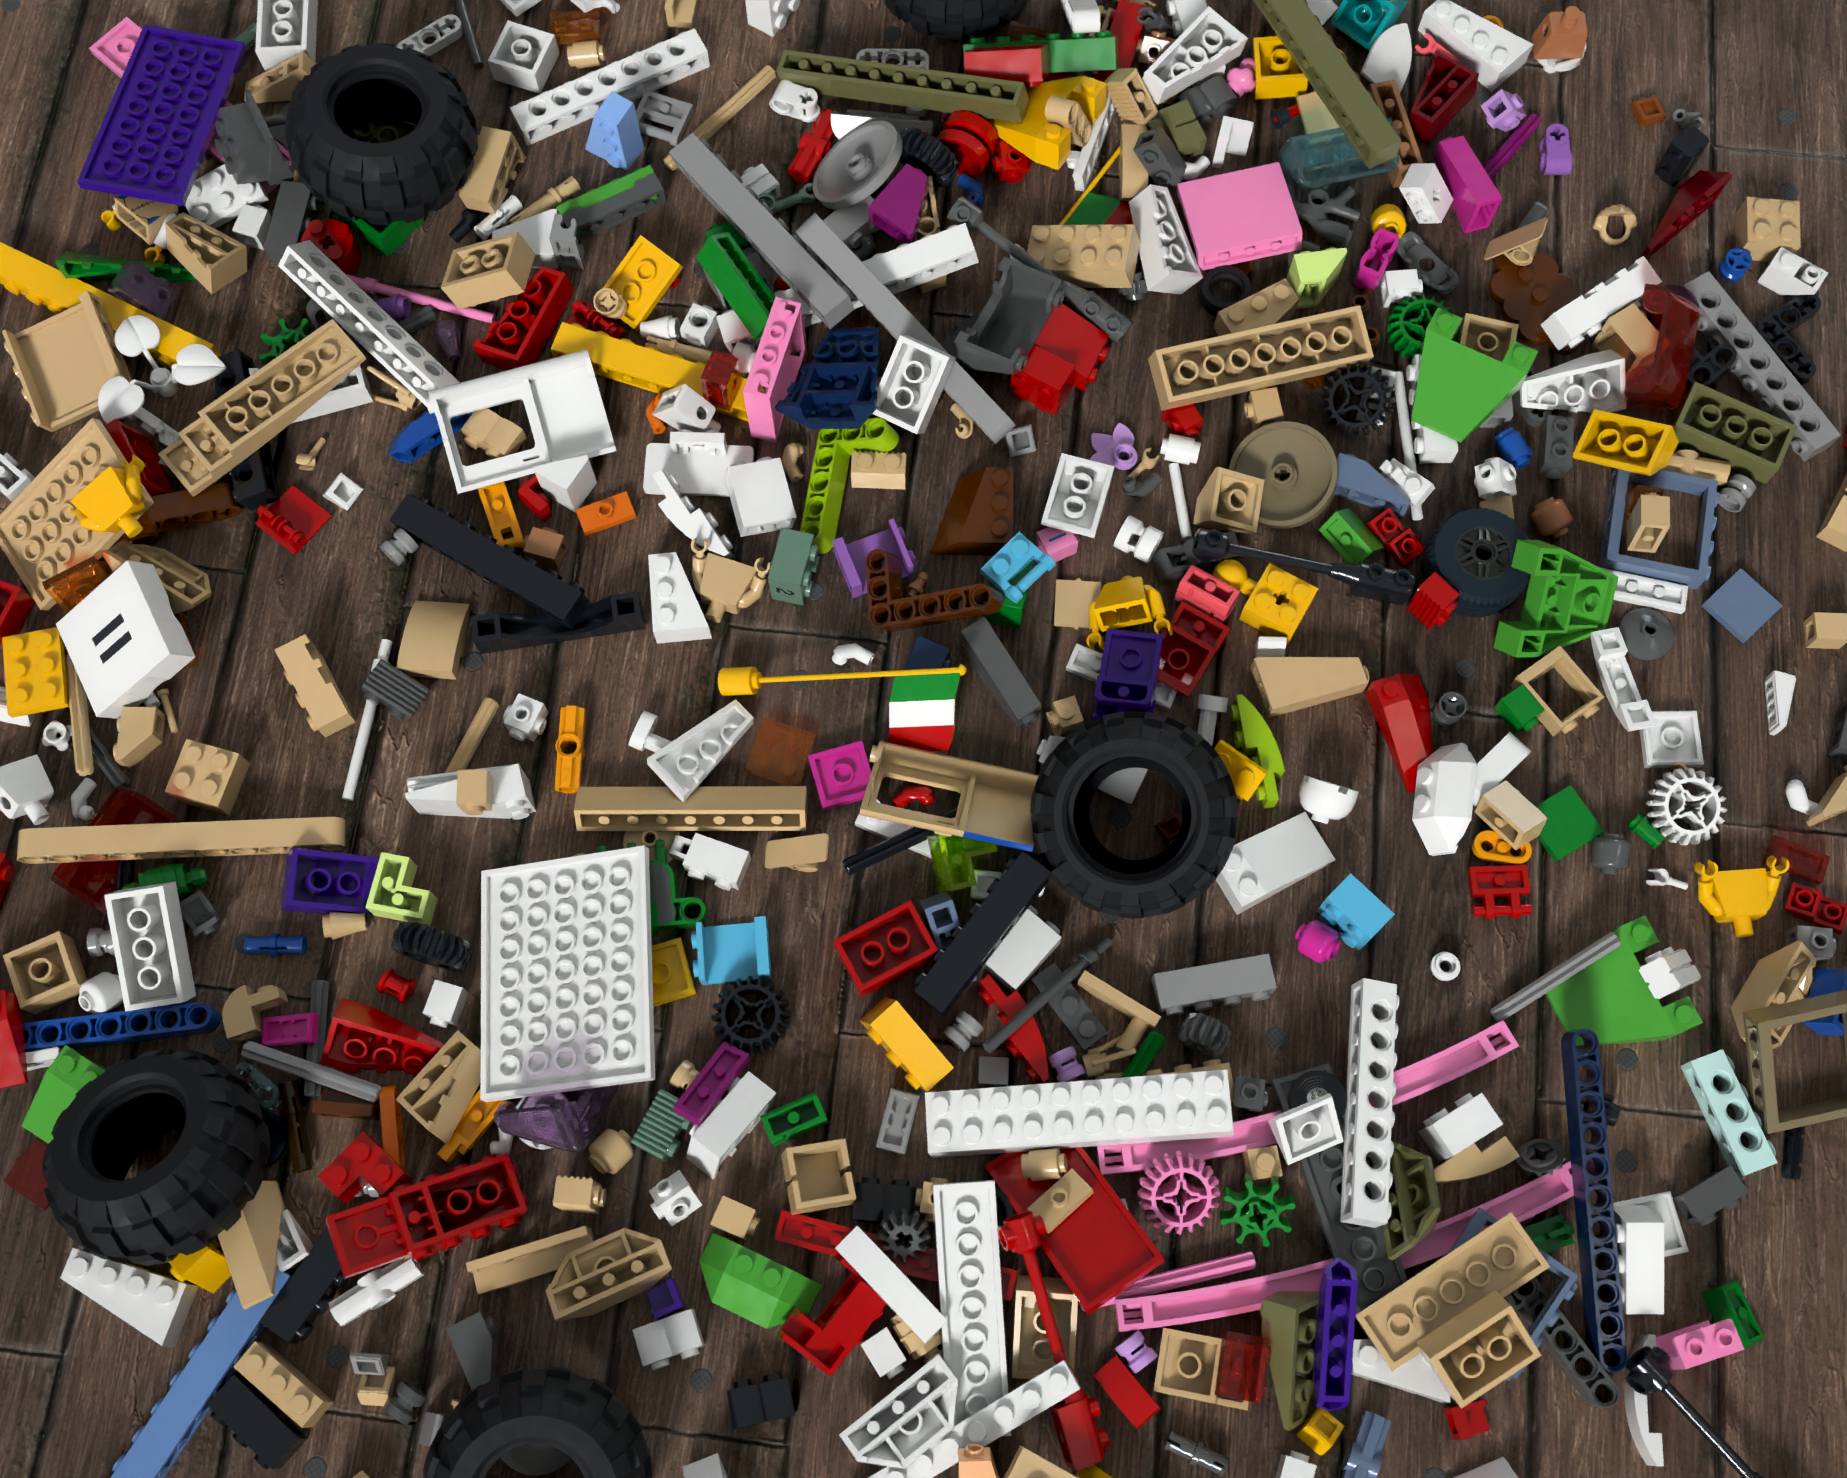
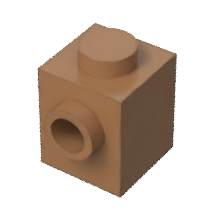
[522,527,568,570]

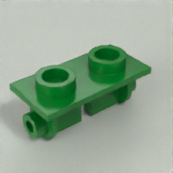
[1523,1214,1575,1253]

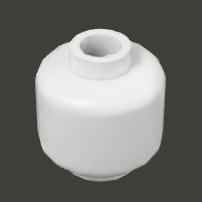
[78,972,123,1014]

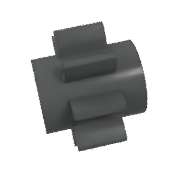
[1118,269,1147,301]

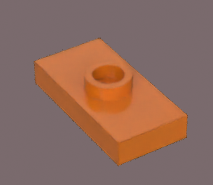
[575,491,637,536]

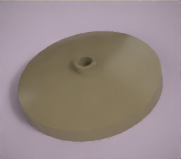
[1229,421,1339,529]

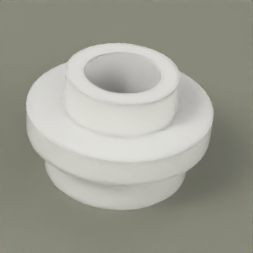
[1430,952,1460,981]

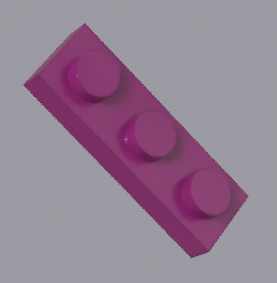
[674,1041,749,1126]

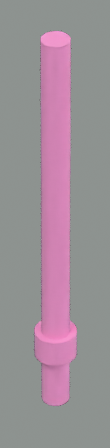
[346,274,496,323]

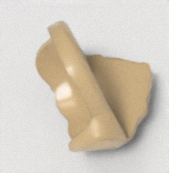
[1592,204,1637,246]

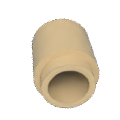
[567,40,606,69]
[1021,1148,1067,1181]

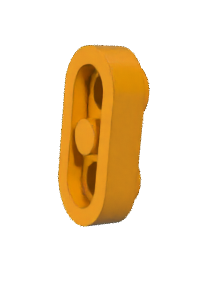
[1471,831,1532,865]

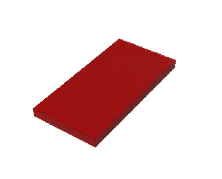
[985,1147,1165,1315]

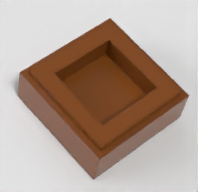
[1630,95,1666,127]

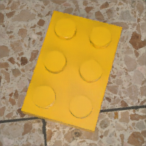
[602,235,683,331]
[2,627,69,718]

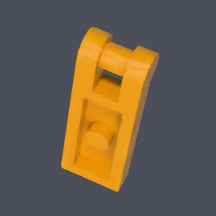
[478,482,524,549]

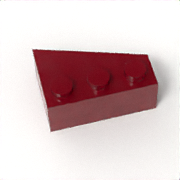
[1410,51,1479,144]

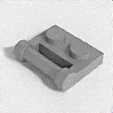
[636,90,694,146]

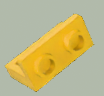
[1214,739,1268,801]

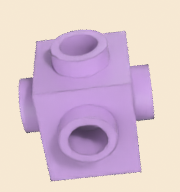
[1481,89,1527,132]

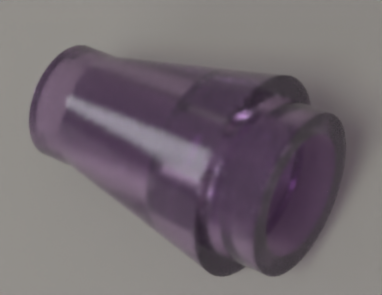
[434,319,462,361]

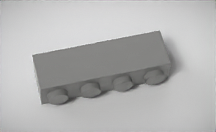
[1151,954,1277,1016]

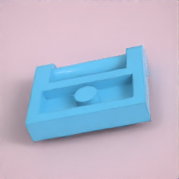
[980,532,1056,603]

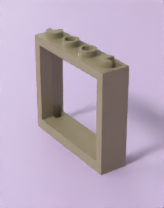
[1743,990,1847,1134]

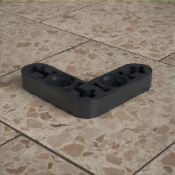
[1755,294,1821,384]

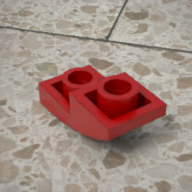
[1365,507,1424,566]
[1784,882,1847,935]
[1093,1355,1161,1429]

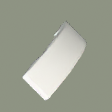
[1590,627,1656,732]
[1624,1334,1664,1467]

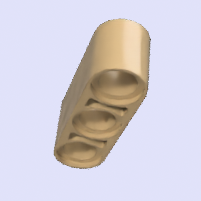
[1045,95,1092,147]

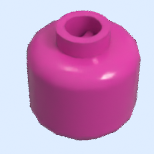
[1295,920,1341,963]

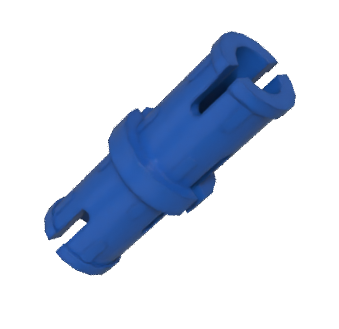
[244,933,308,957]

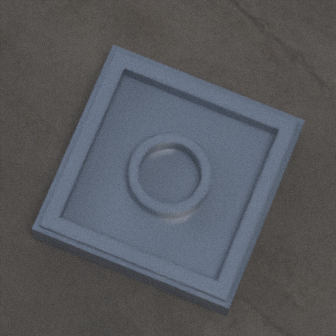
[1702,568,1783,644]

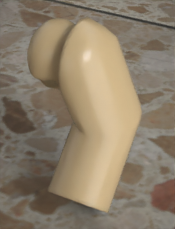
[950,403,975,439]

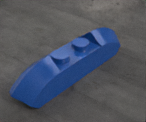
[387,405,497,463]

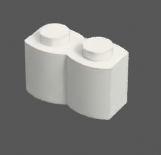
[632,1309,705,1371]

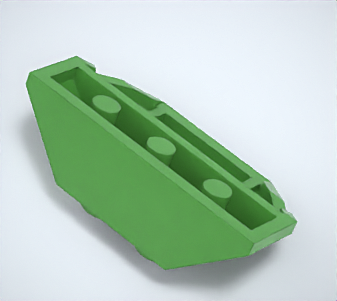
[699,1233,822,1329]

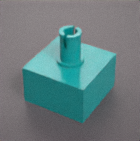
[1330,0,1408,51]

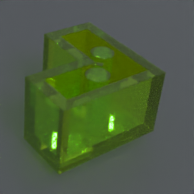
[927,834,997,893]

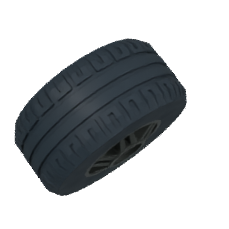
[1421,508,1531,617]

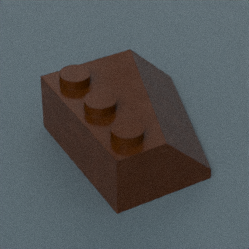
[930,467,1014,556]

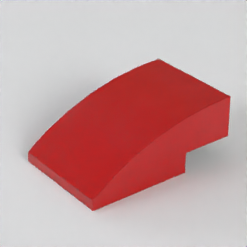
[1157,601,1231,698]

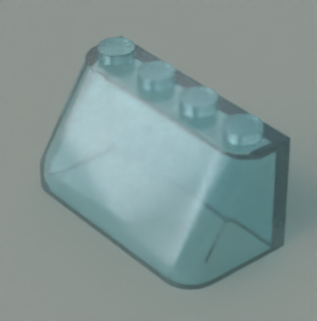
[1278,117,1400,189]

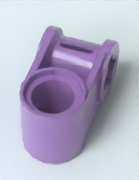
[1539,123,1572,175]

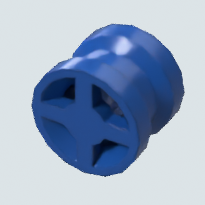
[1718,248,1752,282]

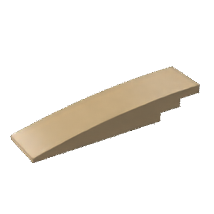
[158,319,366,497]

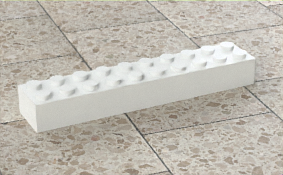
[925,1070,1234,1158]

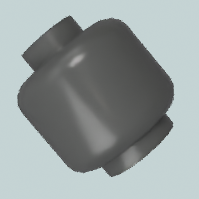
[1590,833,1631,875]

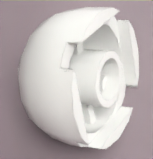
[1299,775,1359,824]

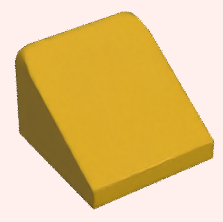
[1297,1407,1344,1456]

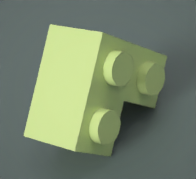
[365,852,438,926]

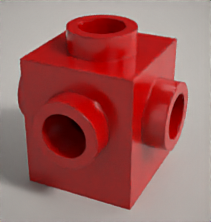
[992,141,1031,183]

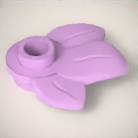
[1090,423,1138,470]

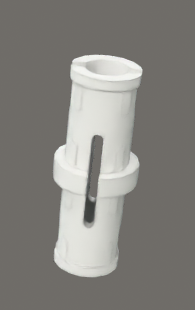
[474,195,523,240]

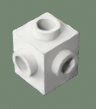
[1474,457,1517,500]
[503,693,549,742]
[649,1170,702,1226]

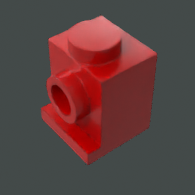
[1161,404,1204,438]

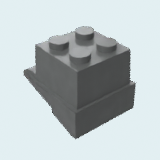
[215,90,294,186]

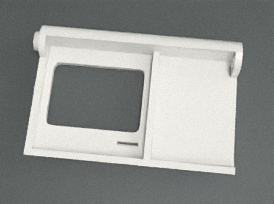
[425,349,616,494]

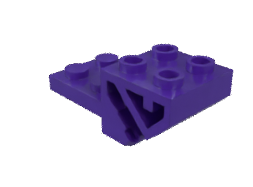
[1092,628,1164,720]

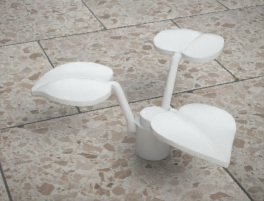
[98,315,226,424]

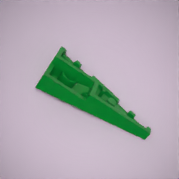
[56,252,198,287]

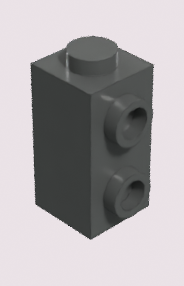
[1133,126,1187,187]
[1537,415,1575,479]
[1672,1165,1749,1226]

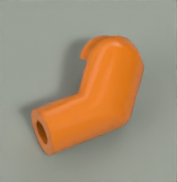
[646,394,666,434]

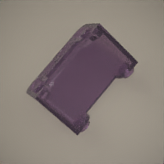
[493,1085,619,1152]

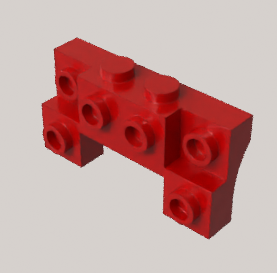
[777,1252,907,1377]

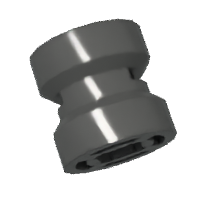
[1432,692,1467,727]
[382,1380,427,1425]

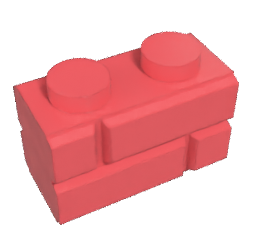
[1174,564,1241,624]

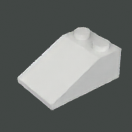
[1041,453,1115,538]

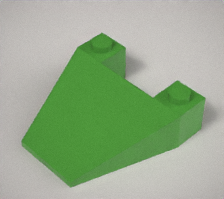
[1411,308,1539,443]
[1493,539,1618,657]
[1545,916,1703,1047]

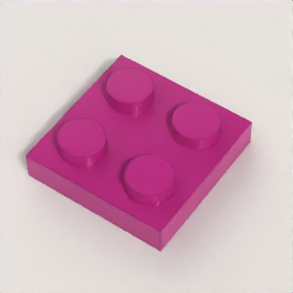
[808,741,871,811]

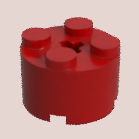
[301,219,361,274]

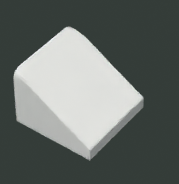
[322,473,363,511]
[1254,636,1287,658]

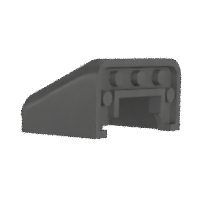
[954,257,1065,375]

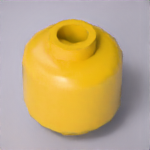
[1370,204,1406,239]

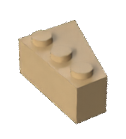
[275,634,356,738]
[396,1030,481,1144]

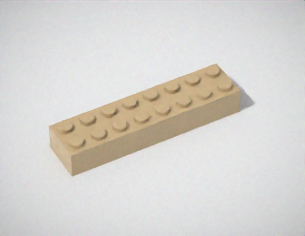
[1148,305,1374,411]

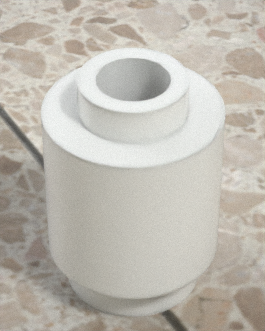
[1160,433,1201,465]

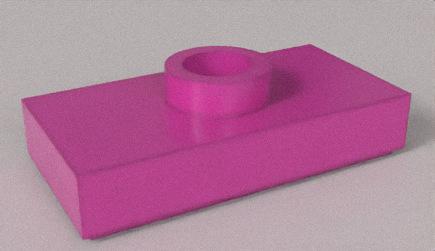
[261,1012,319,1048]

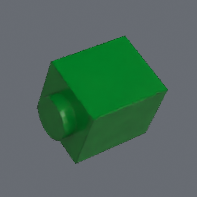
[1494,684,1544,734]

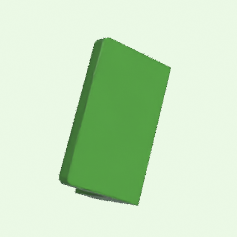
[1319,508,1385,563]

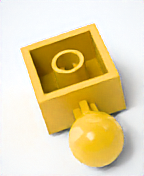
[1252,36,1348,100]
[1212,560,1319,645]

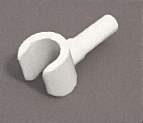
[1646,868,1688,890]

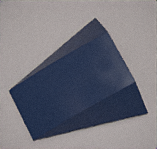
[775,327,881,429]

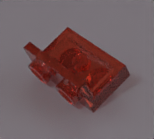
[1215,1331,1271,1404]

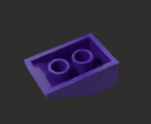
[281,848,380,915]

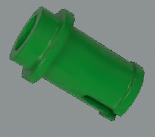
[1627,813,1666,849]

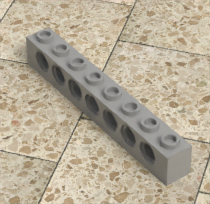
[1674,271,1841,462]

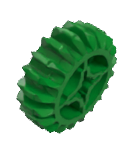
[1386,294,1460,362]

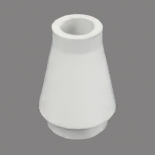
[640,315,681,341]

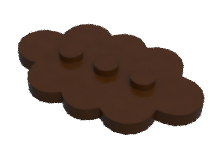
[1488,253,1581,355]

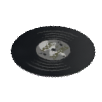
[1290,1070,1347,1121]

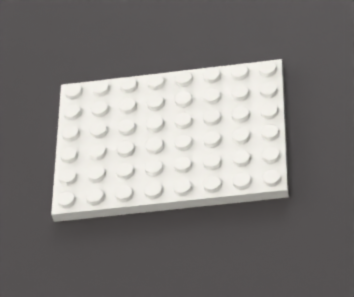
[480,845,655,1102]

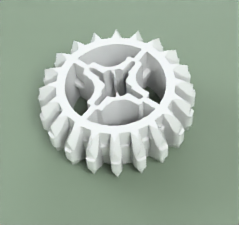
[1646,768,1727,845]

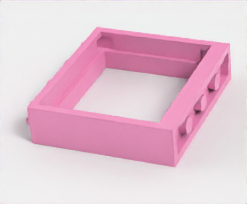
[743,297,807,443]

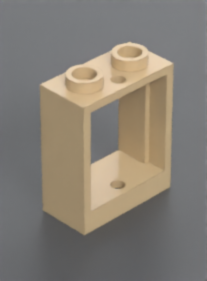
[1510,646,1604,737]

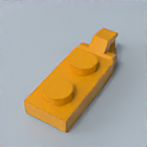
[437,1090,509,1164]

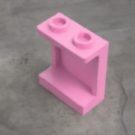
[1656,1319,1745,1370]

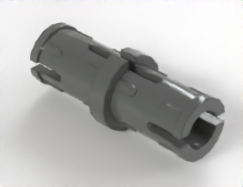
[1137,7,1173,38]
[1163,1430,1229,1477]

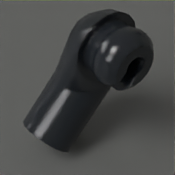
[449,208,479,243]

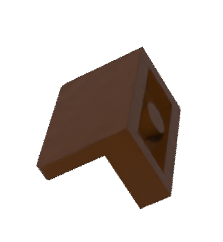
[311,1083,383,1121]

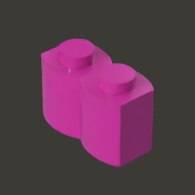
[1354,228,1399,291]

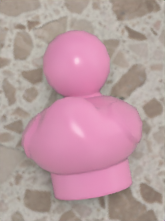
[1227,58,1255,99]

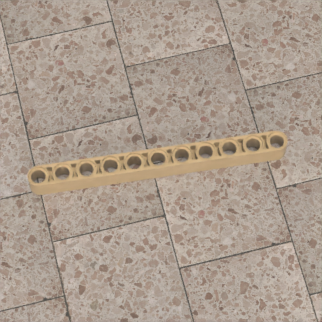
[17,817,345,864]

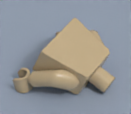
[691,537,772,623]

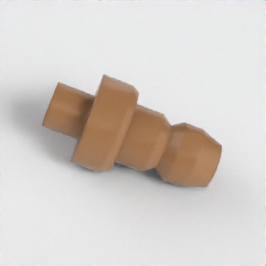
[906,572,928,597]

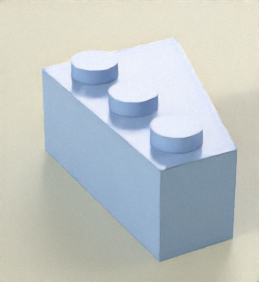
[585,91,644,171]

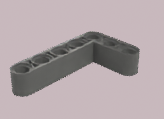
[1504,1277,1619,1408]

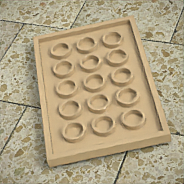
[0,418,154,611]

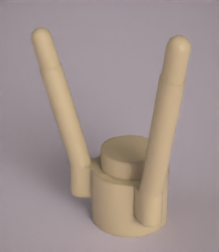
[367,366,422,412]
[1082,1035,1145,1080]

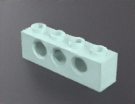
[1680,1049,1778,1176]

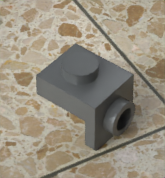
[179,888,221,937]
[1232,1076,1269,1115]

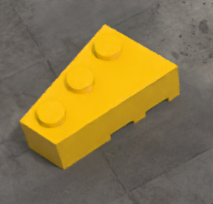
[166,1239,231,1294]

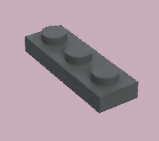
[1031,963,1108,1052]

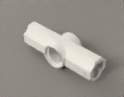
[328,1257,424,1326]

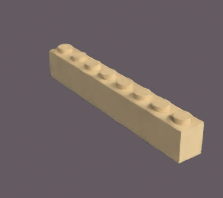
[574,786,808,831]

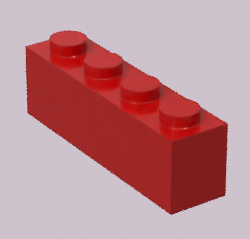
[1092,0,1148,92]

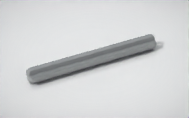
[1490,932,1621,1022]
[241,1041,382,1102]

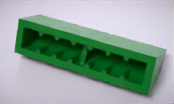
[696,232,775,339]

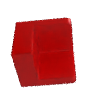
[1444,1399,1490,1440]

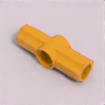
[554,705,586,794]

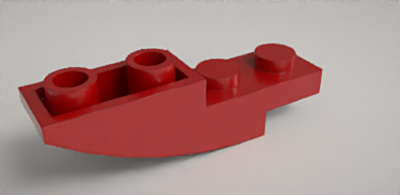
[978,974,1049,1084]

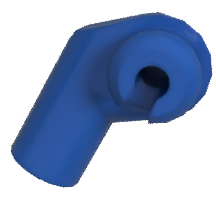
[957,173,984,207]

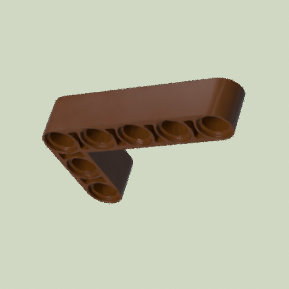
[866,549,1004,632]

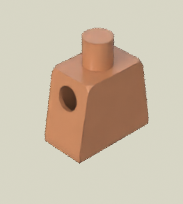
[1531,6,1587,59]

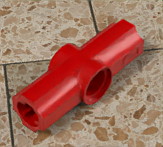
[788,109,835,184]

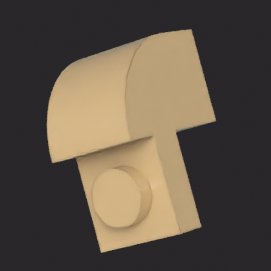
[222,985,288,1044]

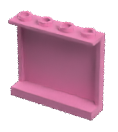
[1177,162,1303,271]

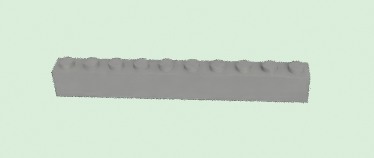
[669,133,854,329]

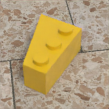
[859,997,954,1092]

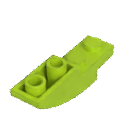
[1229,694,1285,809]

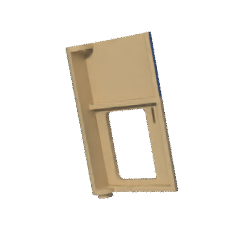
[859,741,1039,852]

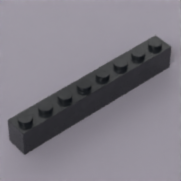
[389,493,590,629]

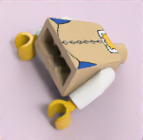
[101,195,180,264]

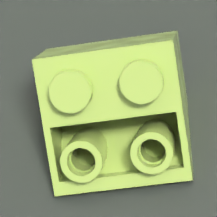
[1286,247,1347,309]

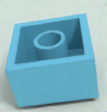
[1317,873,1395,951]

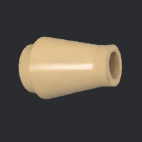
[322,911,367,940]

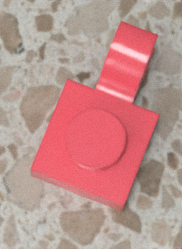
[1415,33,1461,63]

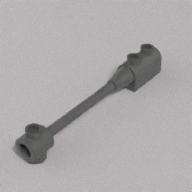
[947,196,1134,344]

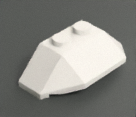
[1412,743,1477,856]
[839,1354,958,1469]

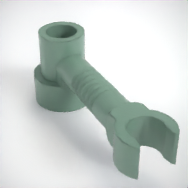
[757,183,818,214]

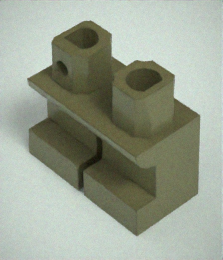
[1147,99,1207,157]

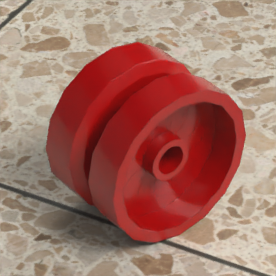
[937,110,999,177]

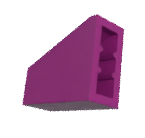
[868,163,928,244]

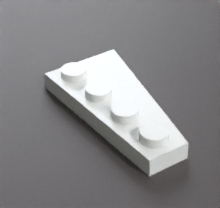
[647,699,754,803]

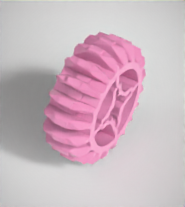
[1137,1151,1220,1235]

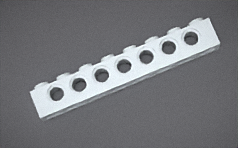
[510,28,710,146]
[278,240,460,407]
[1340,978,1399,1228]

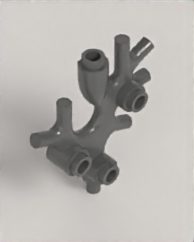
[1287,180,1361,268]

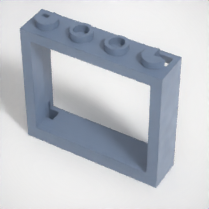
[1598,468,1720,590]
[1447,1208,1578,1381]

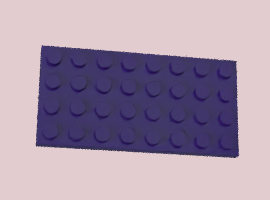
[78,25,247,206]

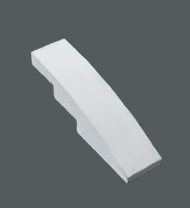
[835,1226,947,1344]

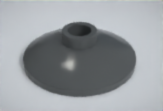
[1618,608,1674,661]

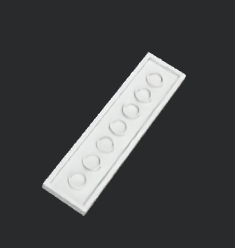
[933,1180,1011,1436]

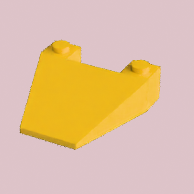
[984,76,1107,170]

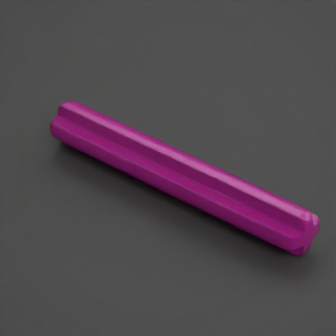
[1483,113,1541,179]

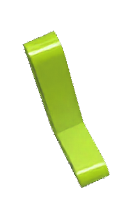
[800,418,899,554]

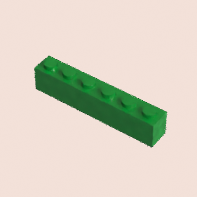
[963,31,1119,74]

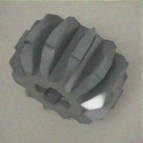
[1178,1013,1232,1057]
[878,1207,930,1263]

